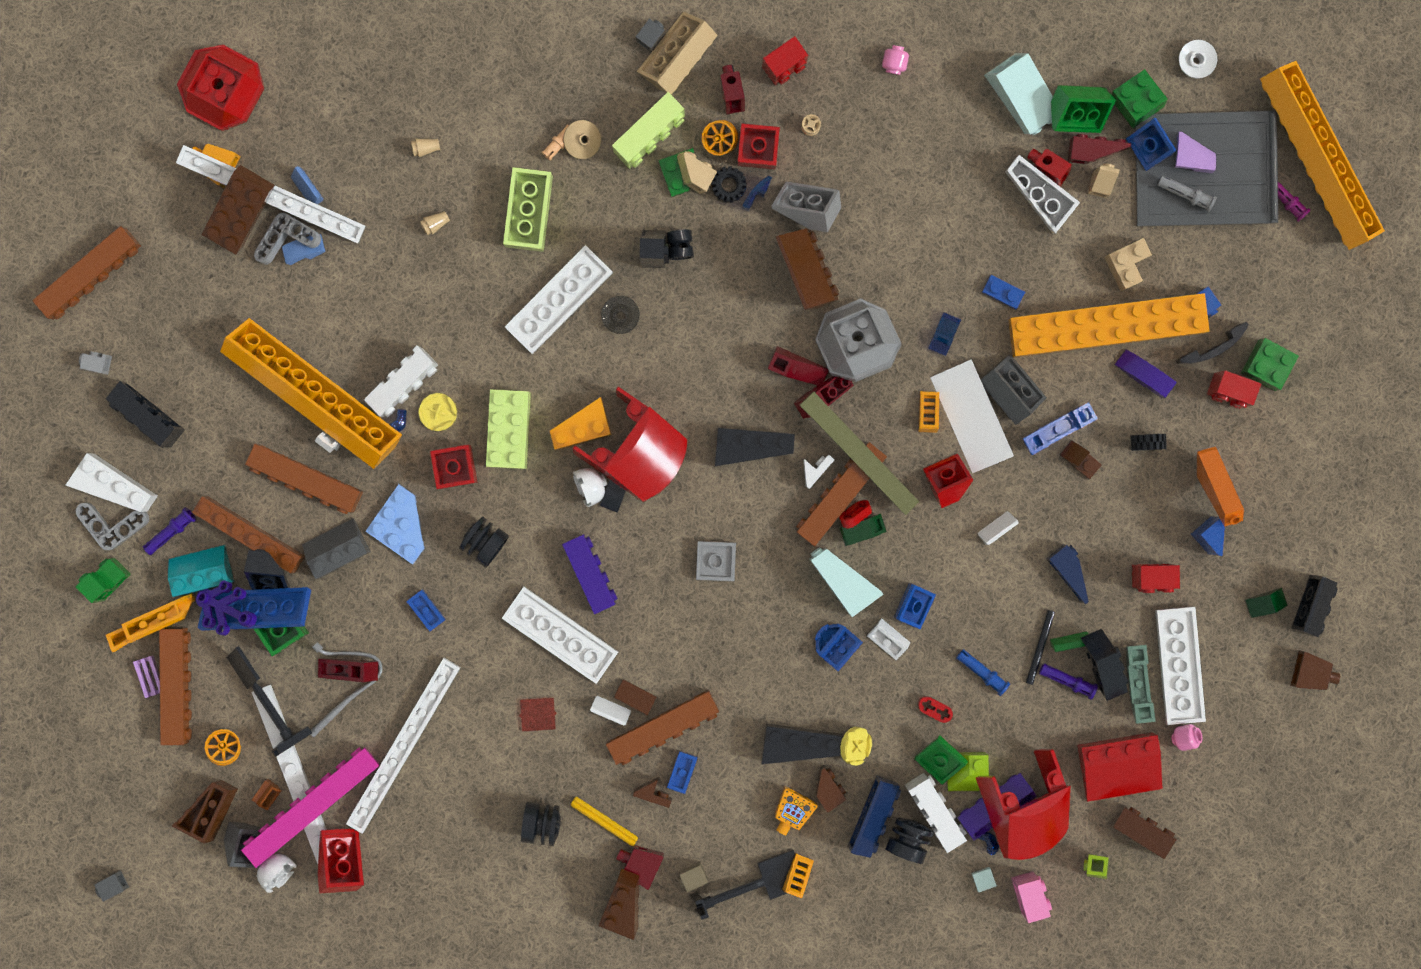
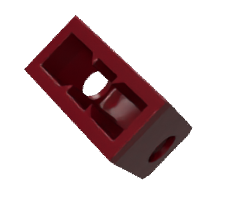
[720,65,745,115]
[616,845,664,890]

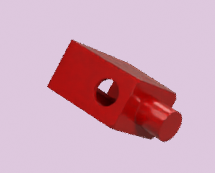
[1027,148,1072,186]

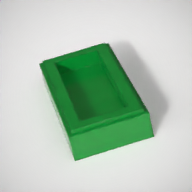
[1050,631,1089,652]

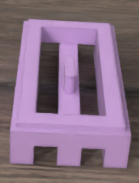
[133,655,160,698]

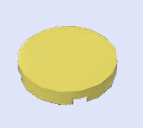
[418,393,457,431]
[840,726,872,766]

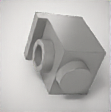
[79,351,112,375]

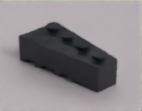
[640,230,669,268]
[106,381,185,448]
[715,428,795,467]
[761,723,843,764]

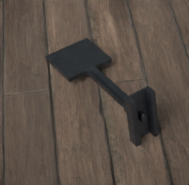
[226,646,312,757]
[690,850,801,920]

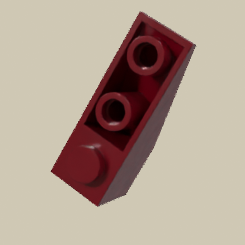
[1067,134,1131,165]
[768,346,829,385]
[794,376,854,419]

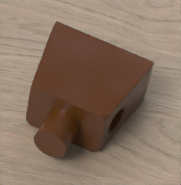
[1290,650,1341,690]

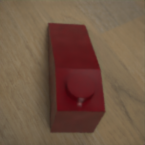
[318,658,378,682]

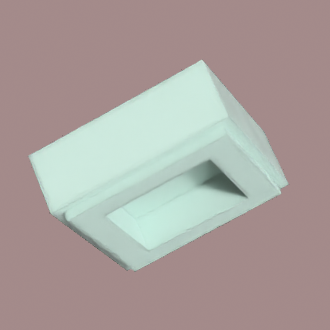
[971,867,996,892]

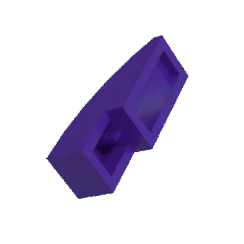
[1114,349,1177,399]

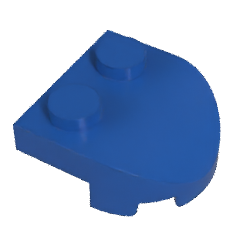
[815,624,863,671]

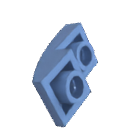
[282,234,325,265]

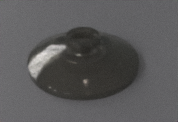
[601,296,640,334]

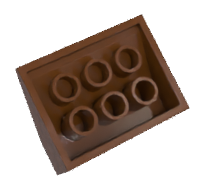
[776,228,839,310]

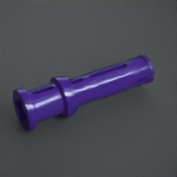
[143,507,197,555]
[1039,663,1098,700]

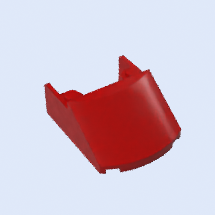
[572,387,687,502]
[976,749,1071,860]

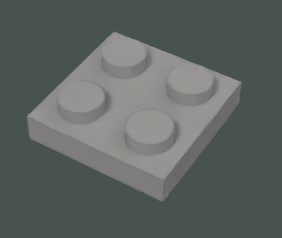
[696,541,736,581]

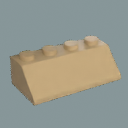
[637,11,717,95]

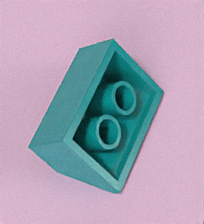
[168,545,234,597]

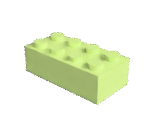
[612,92,685,169]
[503,167,553,252]
[486,389,531,469]

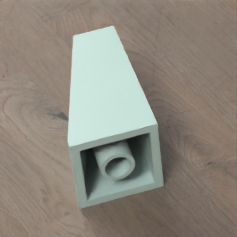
[984,53,1053,135]
[809,547,884,617]

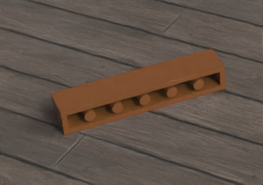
[32,226,141,320]
[796,442,887,547]
[245,444,363,514]
[192,496,305,573]
[159,628,192,745]
[606,690,719,765]

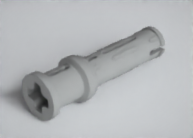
[1157,175,1217,213]

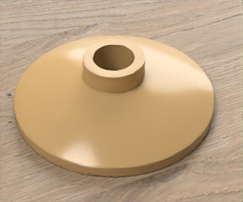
[563,120,601,159]

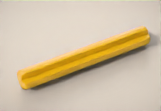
[571,797,638,846]

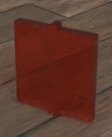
[519,698,557,732]

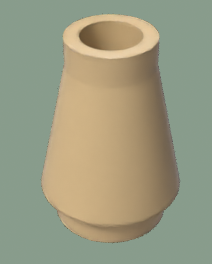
[411,138,440,157]
[420,211,450,235]

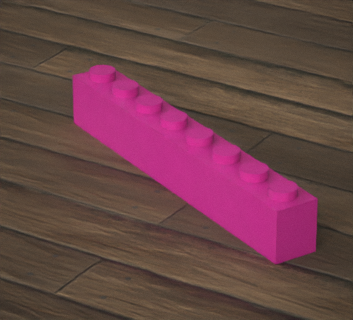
[241,747,380,868]

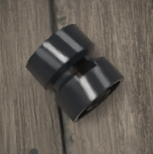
[667,229,694,260]

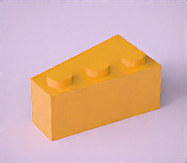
[550,397,612,450]

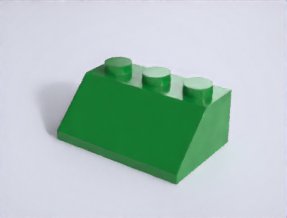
[1051,85,1116,133]

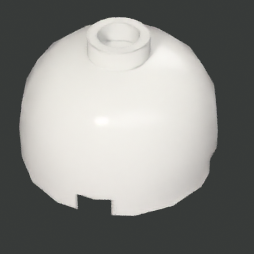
[573,468,607,508]
[257,854,297,893]

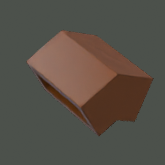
[252,779,281,810]

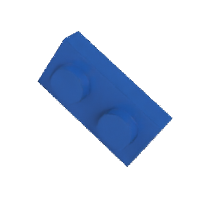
[982,275,1025,310]
[406,589,446,631]
[667,751,698,794]

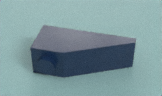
[1046,544,1089,604]

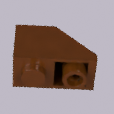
[816,765,847,813]

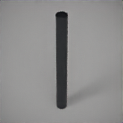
[1026,610,1055,685]

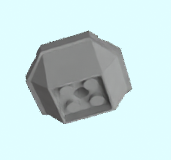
[815,298,901,382]

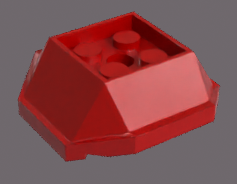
[177,45,265,131]

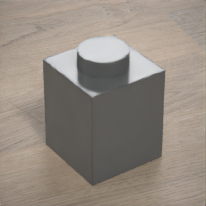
[636,18,665,53]
[94,870,129,902]

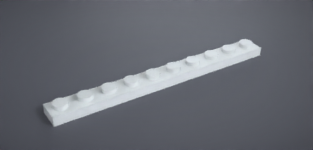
[176,145,366,243]
[346,658,461,834]
[252,685,327,864]

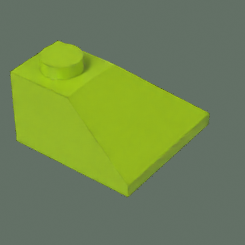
[947,752,989,791]

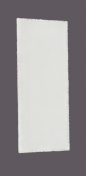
[930,359,1014,473]

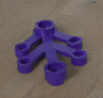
[196,580,257,636]

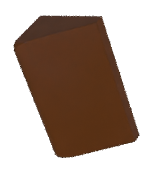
[614,679,657,715]

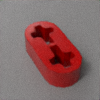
[839,500,872,528]
[918,696,953,723]

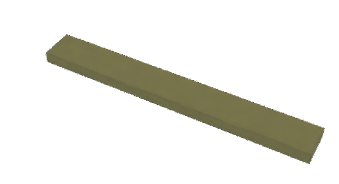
[800,391,919,515]

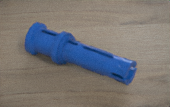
[956,649,1010,696]

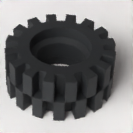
[712,166,746,203]
[1131,434,1167,451]

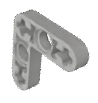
[254,213,321,265]
[76,503,149,550]

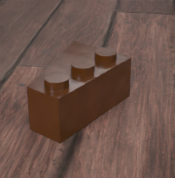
[172,780,238,843]
[1113,807,1177,859]
[598,868,639,940]

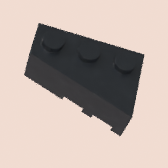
[1081,629,1128,701]

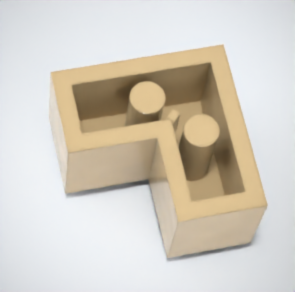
[1104,238,1152,291]

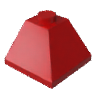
[923,454,973,508]

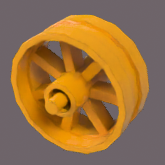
[702,120,738,156]
[204,729,241,766]

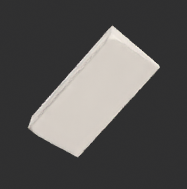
[978,511,1019,545]
[867,619,910,660]
[590,696,631,726]

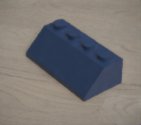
[848,775,901,858]

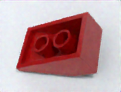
[318,829,364,893]

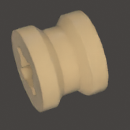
[801,114,821,136]

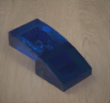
[742,176,772,212]
[928,312,961,356]

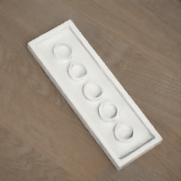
[505,245,613,354]
[502,587,618,684]
[1155,607,1206,725]

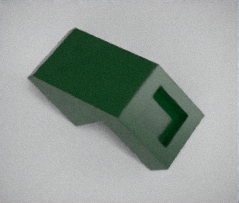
[840,514,887,546]

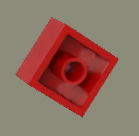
[762,36,808,85]
[737,123,780,170]
[1207,370,1261,409]
[430,445,478,489]
[1132,564,1180,593]

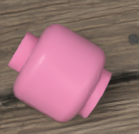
[882,45,909,75]
[1171,724,1202,751]

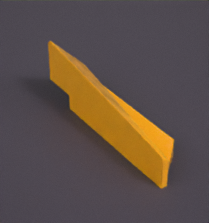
[106,593,196,652]

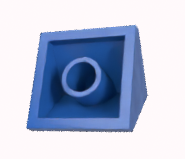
[1126,118,1176,171]
[1191,516,1225,556]
[894,583,936,629]

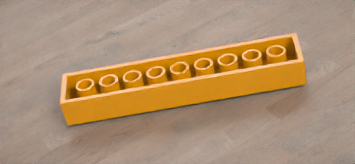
[1260,61,1385,250]
[1008,293,1210,358]
[220,318,402,469]

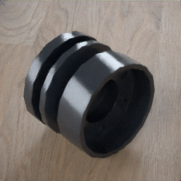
[459,516,510,568]
[521,802,561,847]
[885,818,934,864]

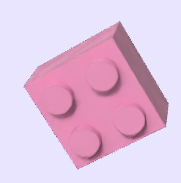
[1011,872,1052,923]

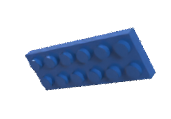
[198,587,311,631]

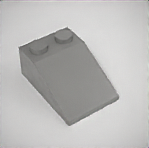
[772,181,841,232]

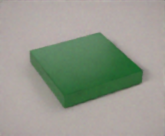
[914,735,968,785]

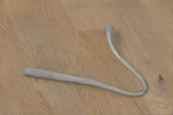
[310,642,382,737]

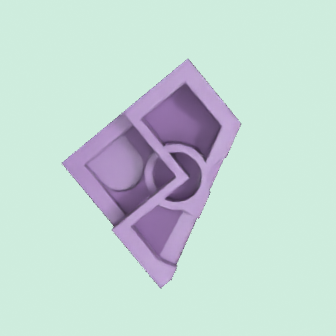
[1175,132,1216,173]

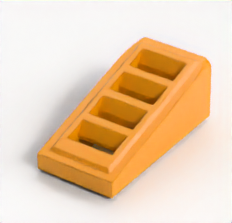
[918,391,939,433]
[782,854,814,898]

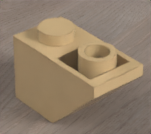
[677,151,717,194]
[1088,164,1120,198]

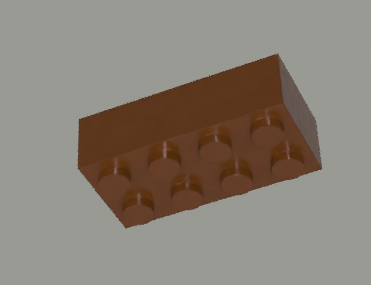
[201,165,275,255]

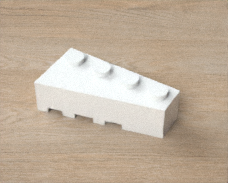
[1005,155,1080,234]
[364,346,438,417]
[66,453,158,512]
[905,773,967,853]

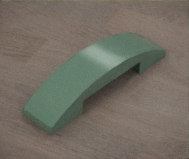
[1126,645,1156,724]

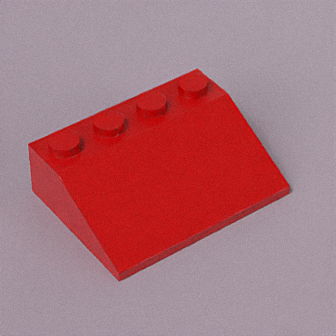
[1077,732,1163,802]

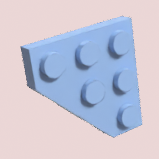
[366,484,425,564]

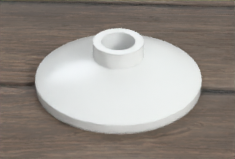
[1179,40,1217,79]

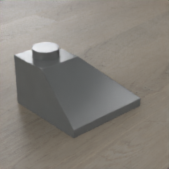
[224,822,261,868]

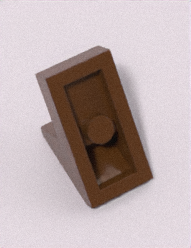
[1060,440,1102,480]
[633,777,672,808]

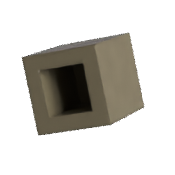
[678,862,708,892]

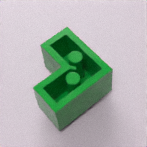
[75,558,131,603]

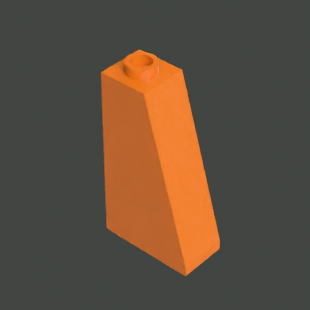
[1197,446,1244,527]

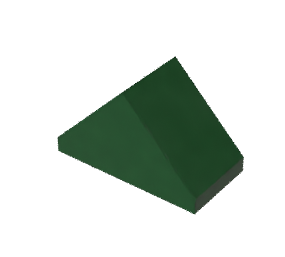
[1245,587,1288,618]

